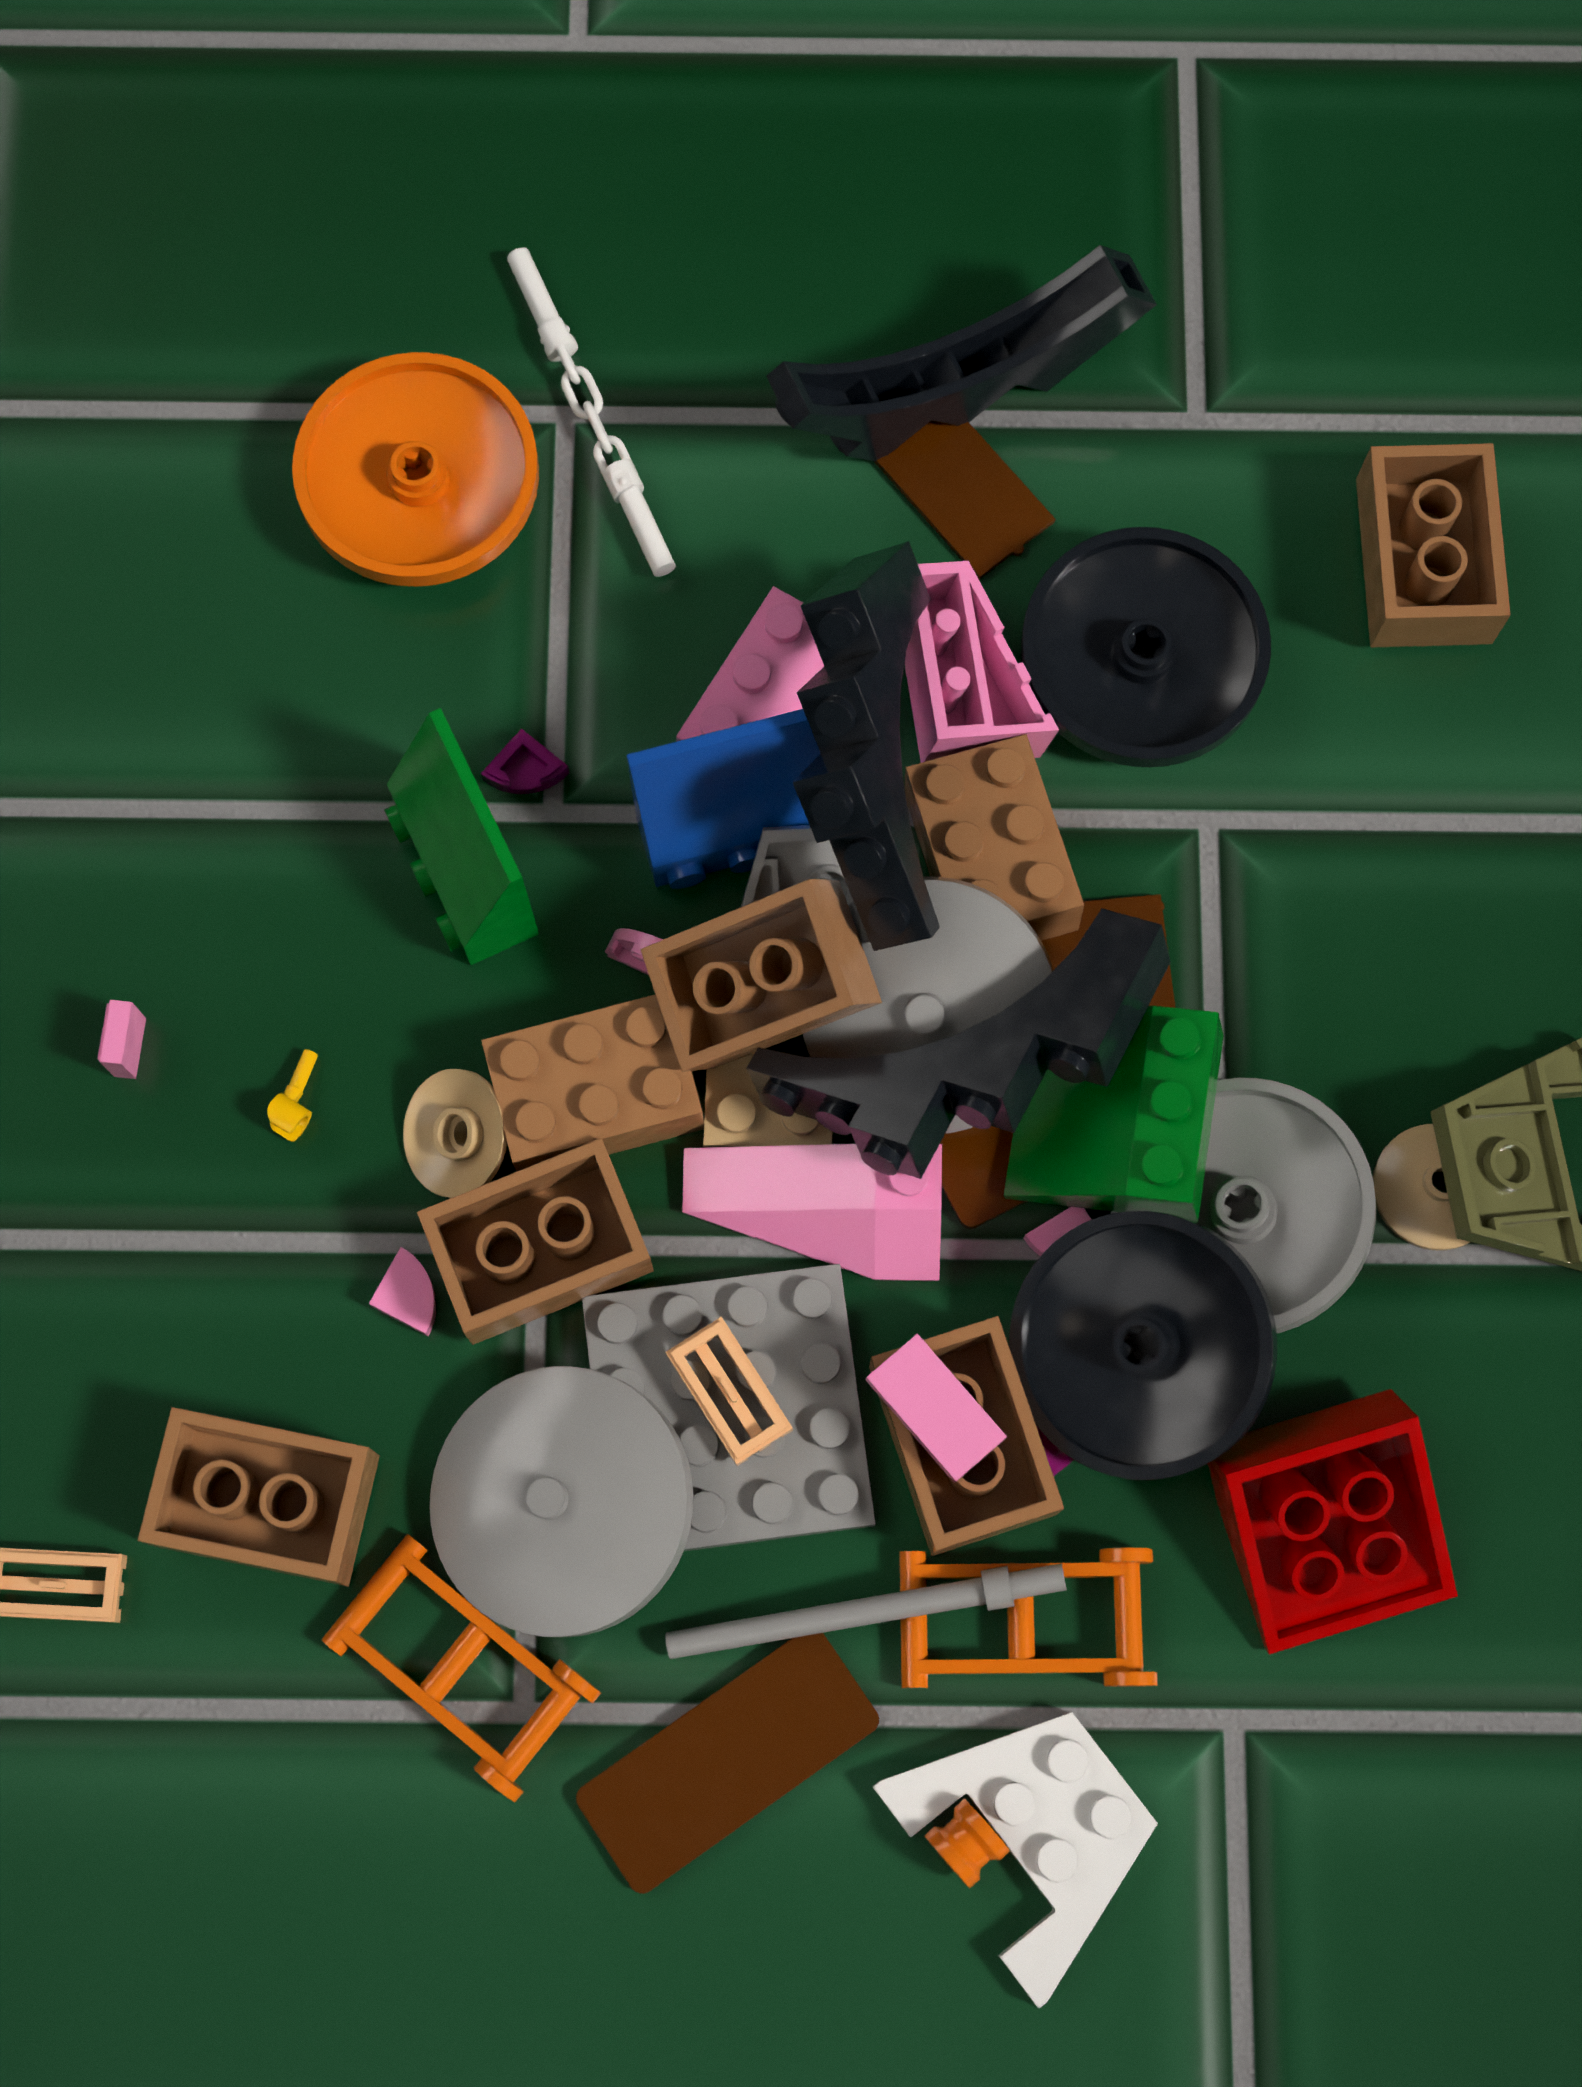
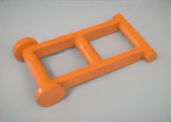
[321,1533,601,1802]
[899,1548,1158,1688]

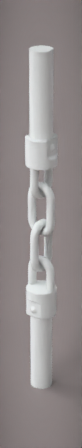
[507,248,676,577]

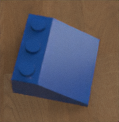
[627,709,820,889]

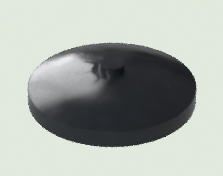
[1021,527,1271,768]
[1009,1211,1278,1480]

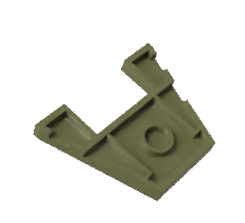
[1430,1038,1582,1271]

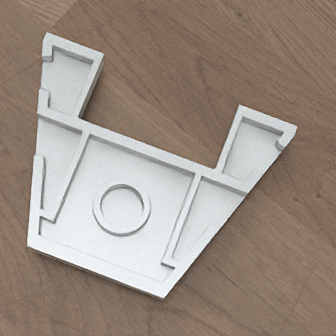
[873,1712,1158,2008]

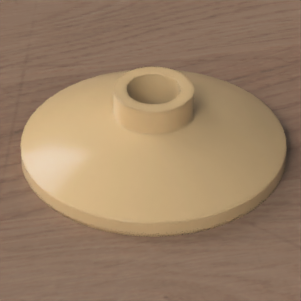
[403,1069,507,1198]
[1372,1124,1470,1251]

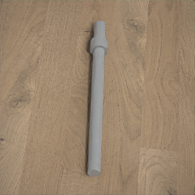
[665,1563,1067,1659]

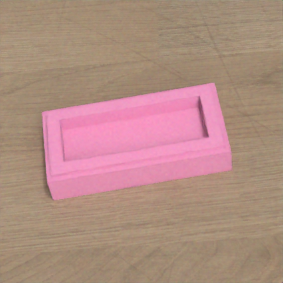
[866,1333,1007,1483]

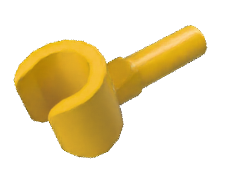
[267,1049,318,1142]

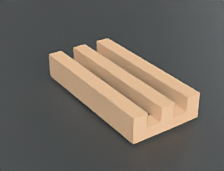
[666,1316,793,1466]
[0,1548,127,1623]

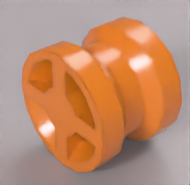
[924,1799,1010,1889]

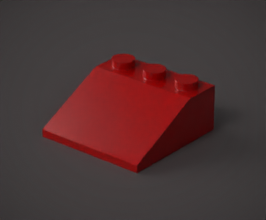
[1208,1389,1458,1654]

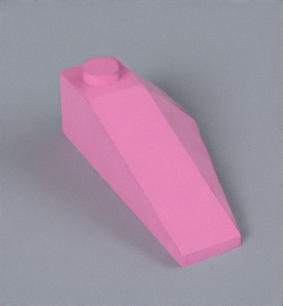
[682,1144,942,1281]

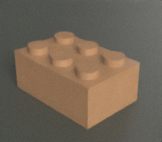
[1356,443,1511,647]
[905,734,1084,941]
[640,879,882,1072]
[481,994,704,1172]
[417,1138,654,1345]
[869,1316,1064,1556]
[138,1407,380,1587]

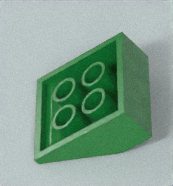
[384,708,539,965]
[1004,1006,1224,1222]

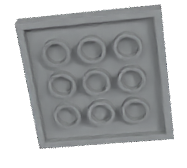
[582,1264,875,1551]

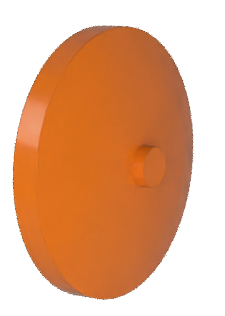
[292,352,539,587]

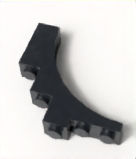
[766,245,1157,462]
[792,541,940,951]
[746,909,1171,1179]

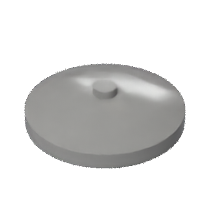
[803,877,1053,1133]
[1111,1078,1376,1333]
[430,1366,693,1637]

